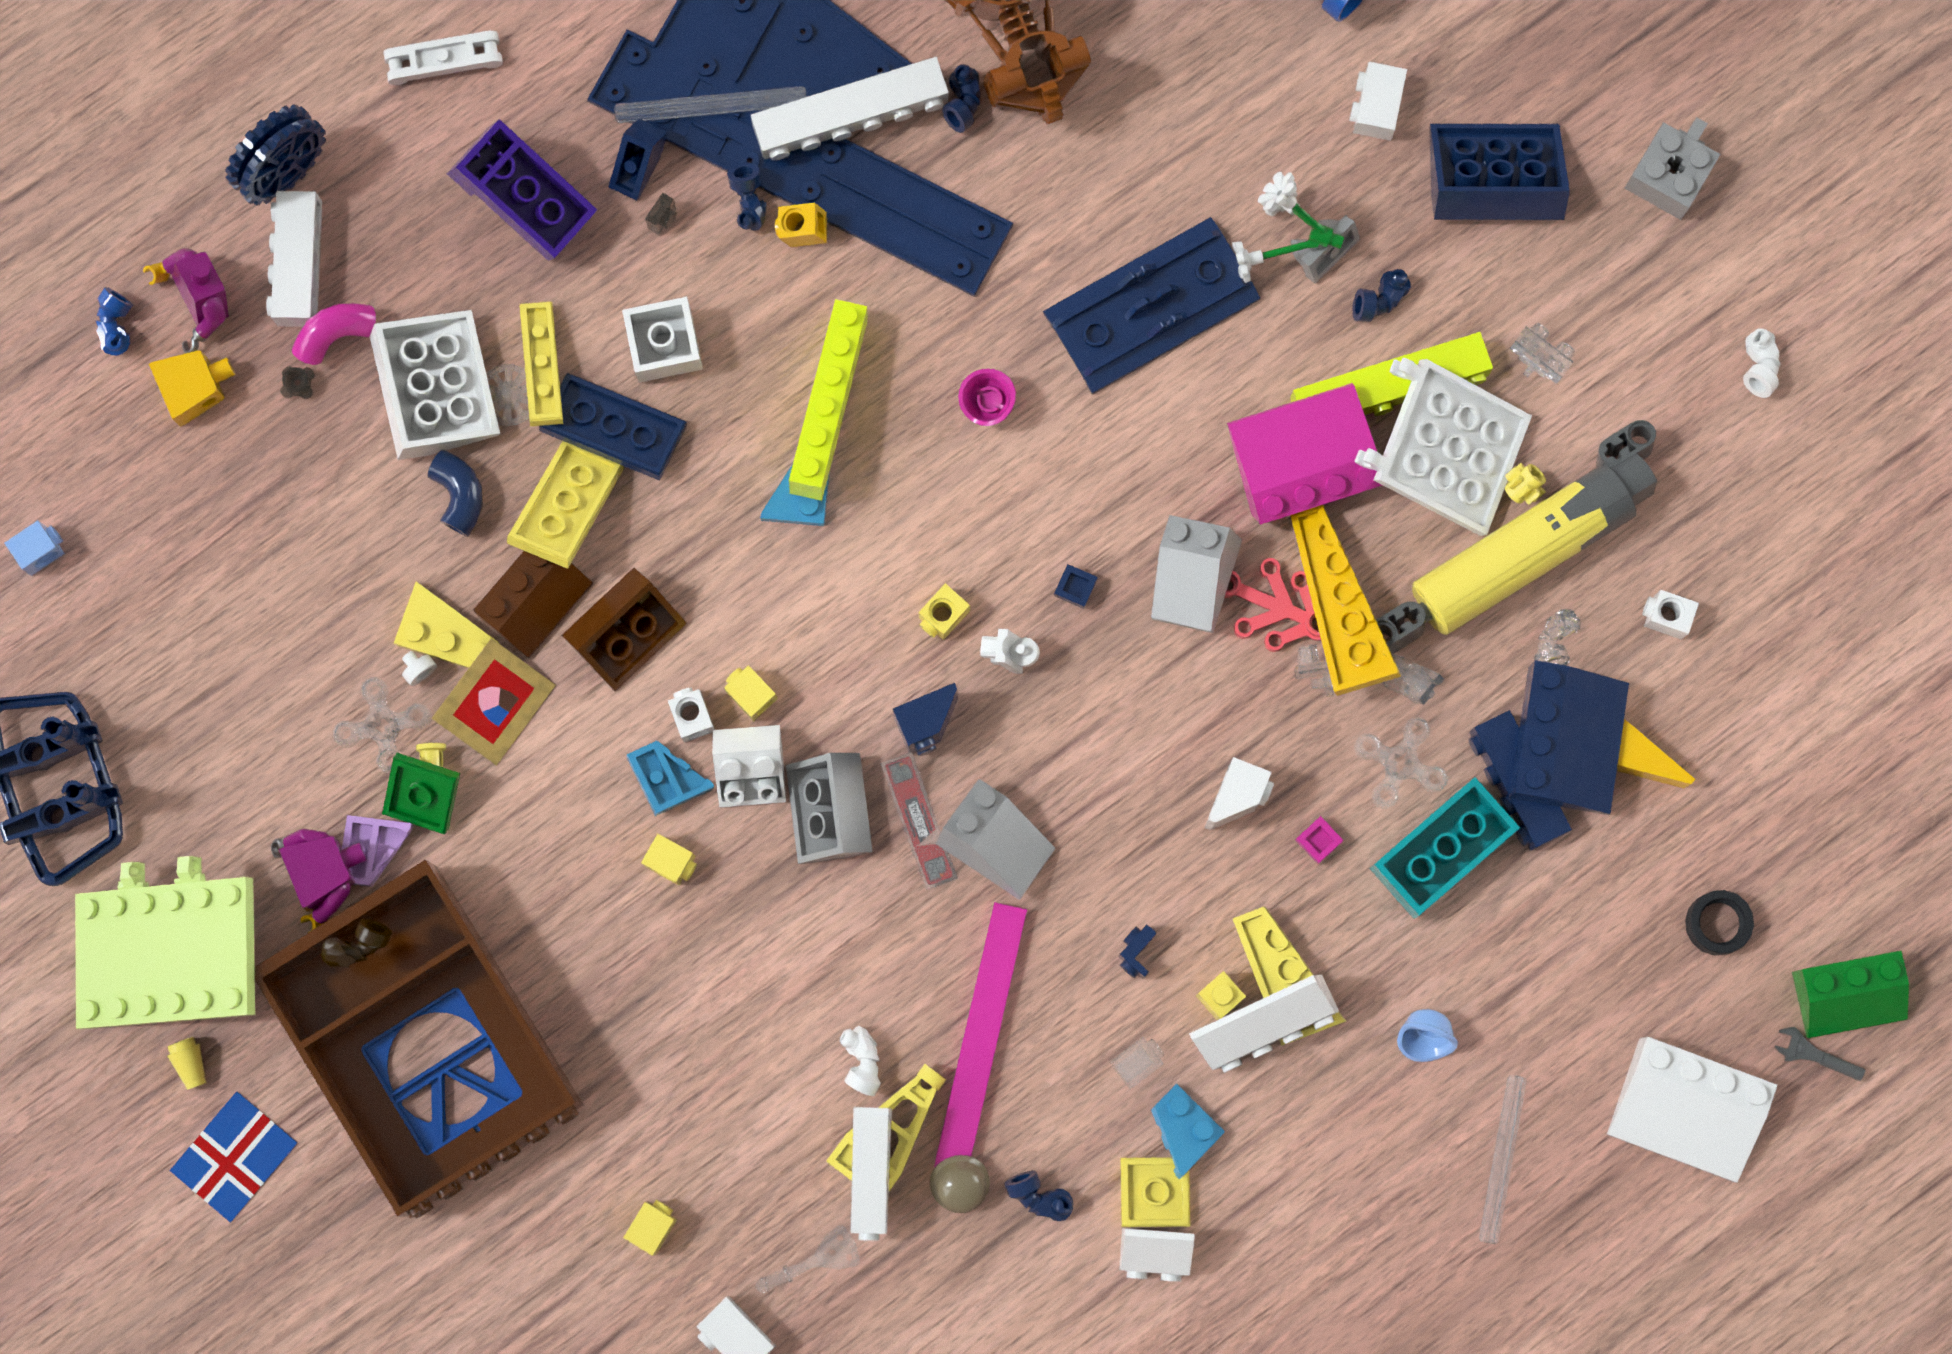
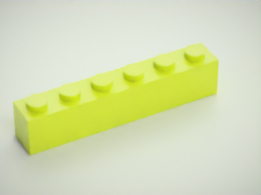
[789,299,868,501]
[1290,332,1493,416]

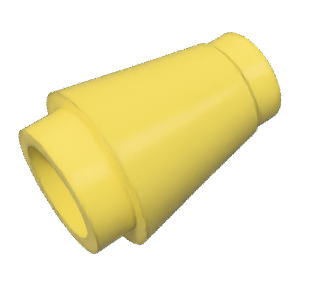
[167,1037,206,1090]

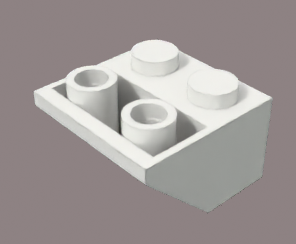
[712,725,786,807]

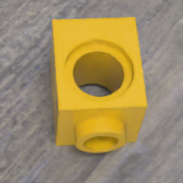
[775,203,827,247]

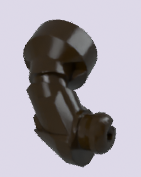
[321,919,392,967]

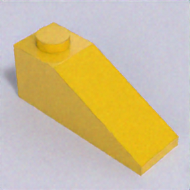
[1617,719,1695,788]

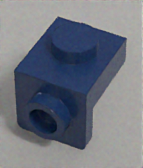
[1118,924,1157,979]

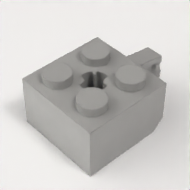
[1624,117,1720,220]

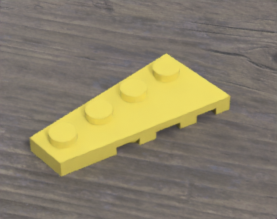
[1233,907,1346,1046]

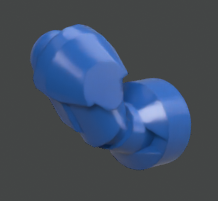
[95,287,133,355]

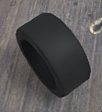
[1685,890,1754,956]

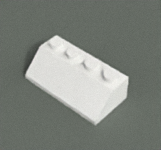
[1189,975,1339,1073]

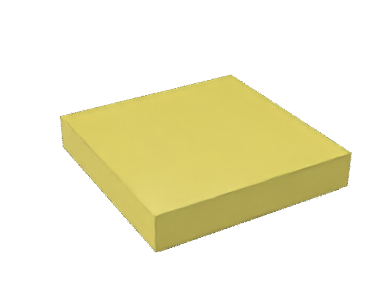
[1120,1158,1190,1227]

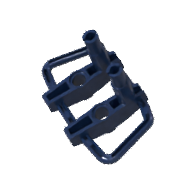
[0,692,123,886]

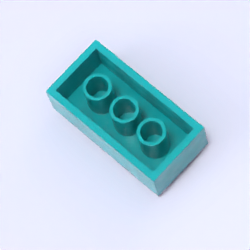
[1369,777,1520,919]

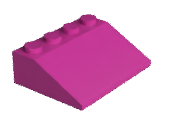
[1227,383,1382,525]

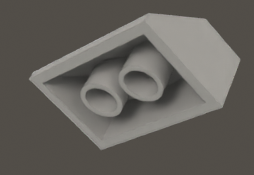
[786,753,872,864]

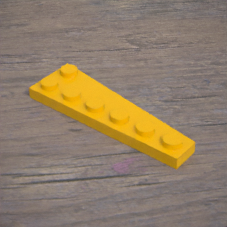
[1291,505,1401,696]

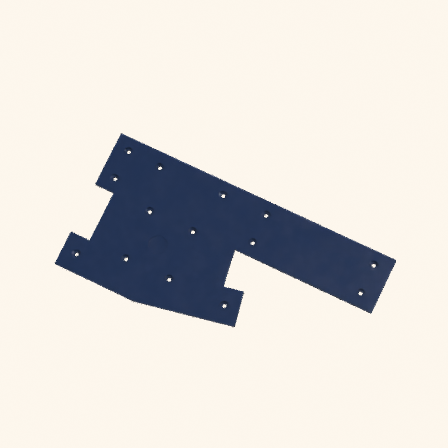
[587,0,1014,297]

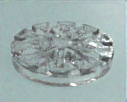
[486,364,529,426]

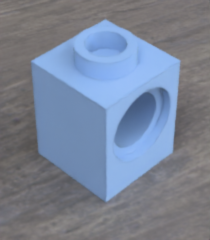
[4,520,65,576]

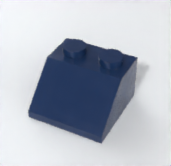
[893,682,958,757]

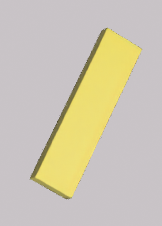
[519,301,563,427]

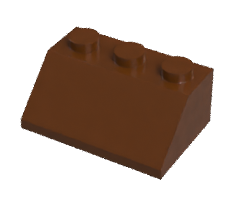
[473,551,593,659]
[561,568,687,691]

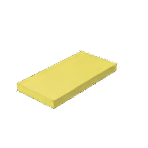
[507,441,624,569]

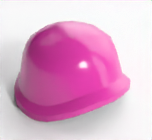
[958,369,1016,426]

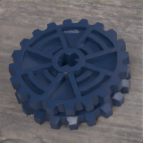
[225,104,326,206]

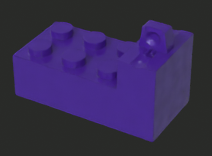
[447,119,597,261]

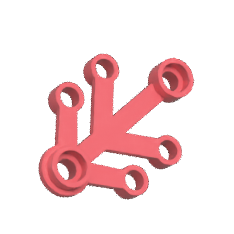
[1224,558,1321,652]

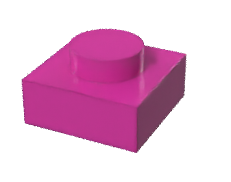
[1295,816,1344,864]

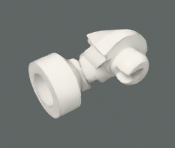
[1743,329,1780,398]
[840,1026,881,1096]

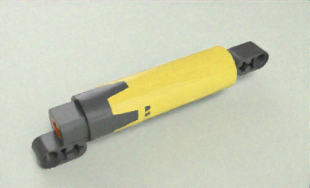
[1376,420,1657,655]

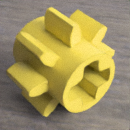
[1505,463,1546,505]

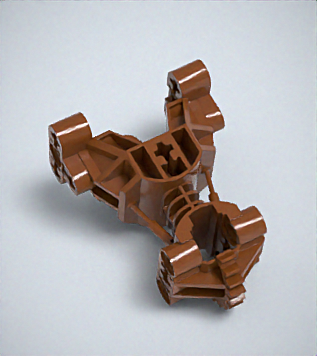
[945,0,1091,125]

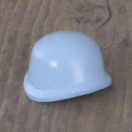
[1397,1009,1458,1062]

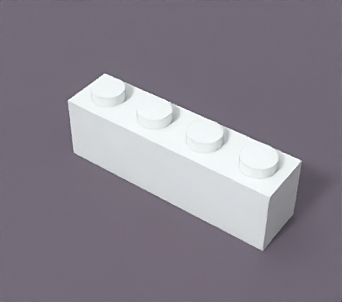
[266,191,322,327]

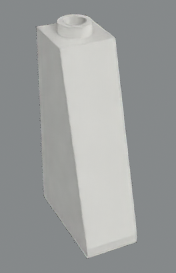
[851,1107,892,1241]

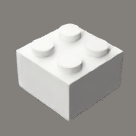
[622,297,703,383]

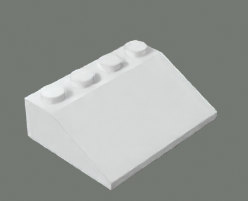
[370,310,500,460]
[1607,1037,1777,1183]

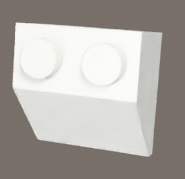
[1204,757,1274,830]
[1119,1228,1194,1282]

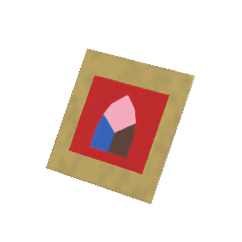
[431,638,556,766]

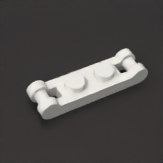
[384,31,503,85]

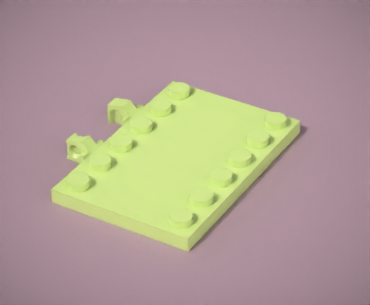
[75,856,255,1029]

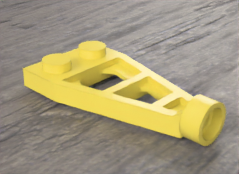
[826,1064,946,1191]

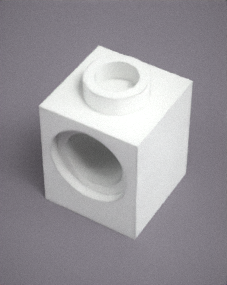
[1642,590,1699,640]
[668,688,715,743]

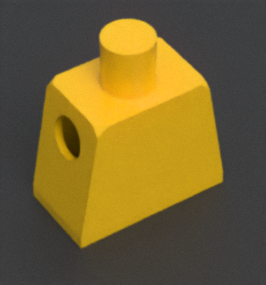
[149,350,235,427]

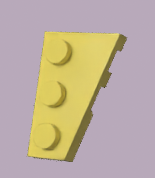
[394,581,500,668]

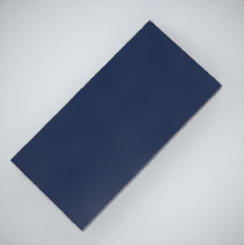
[539,373,687,481]

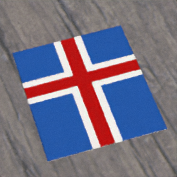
[169,1091,297,1223]

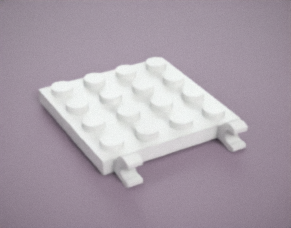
[1355,358,1532,536]

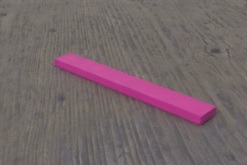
[934,902,1027,1168]

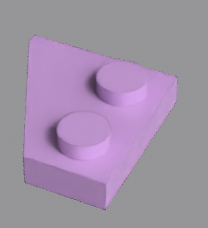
[342,815,413,887]

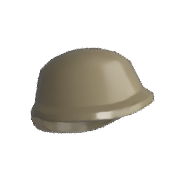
[930,1155,990,1213]

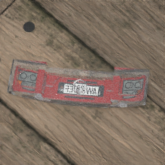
[880,752,958,890]

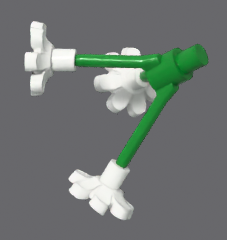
[1232,172,1344,283]

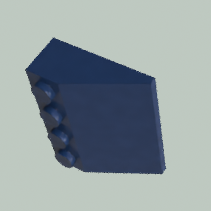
[1429,124,1570,220]
[1509,660,1629,815]

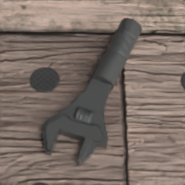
[1774,1027,1866,1081]

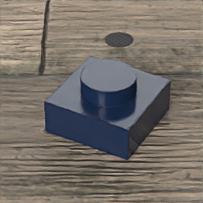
[1054,564,1098,609]

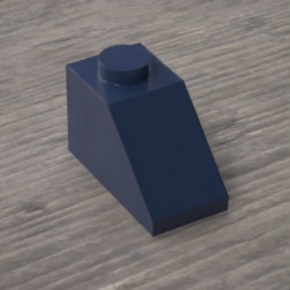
[608,118,668,201]

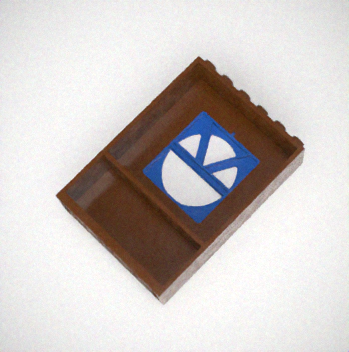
[255,859,584,1219]

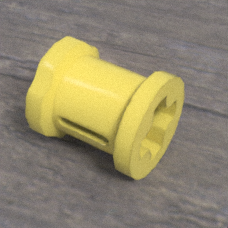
[416,743,446,767]

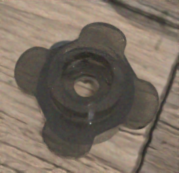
[280,366,315,399]

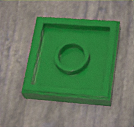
[382,753,460,835]

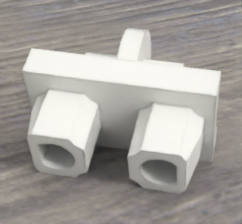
[980,629,1040,674]

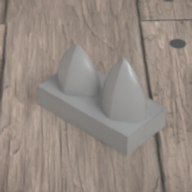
[1291,215,1360,283]

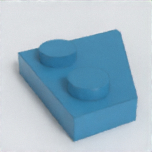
[760,464,830,526]
[626,741,714,816]
[1151,1083,1225,1179]

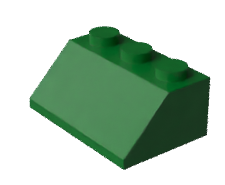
[1792,950,1909,1038]

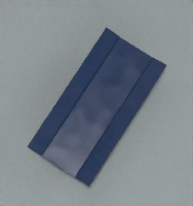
[1043,217,1261,394]

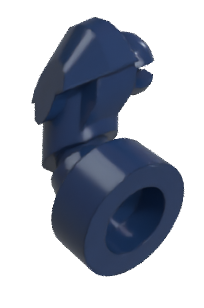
[942,64,981,133]
[727,163,767,231]
[1352,269,1411,323]
[1004,1171,1073,1221]

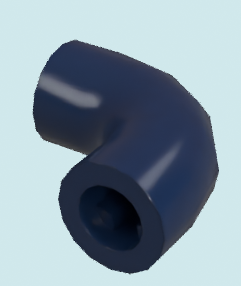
[427,449,483,537]

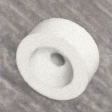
[402,651,437,686]

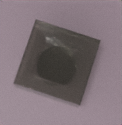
[645,193,677,235]

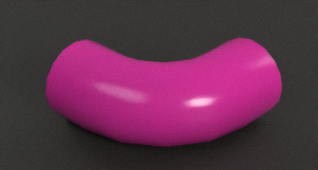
[291,303,376,365]

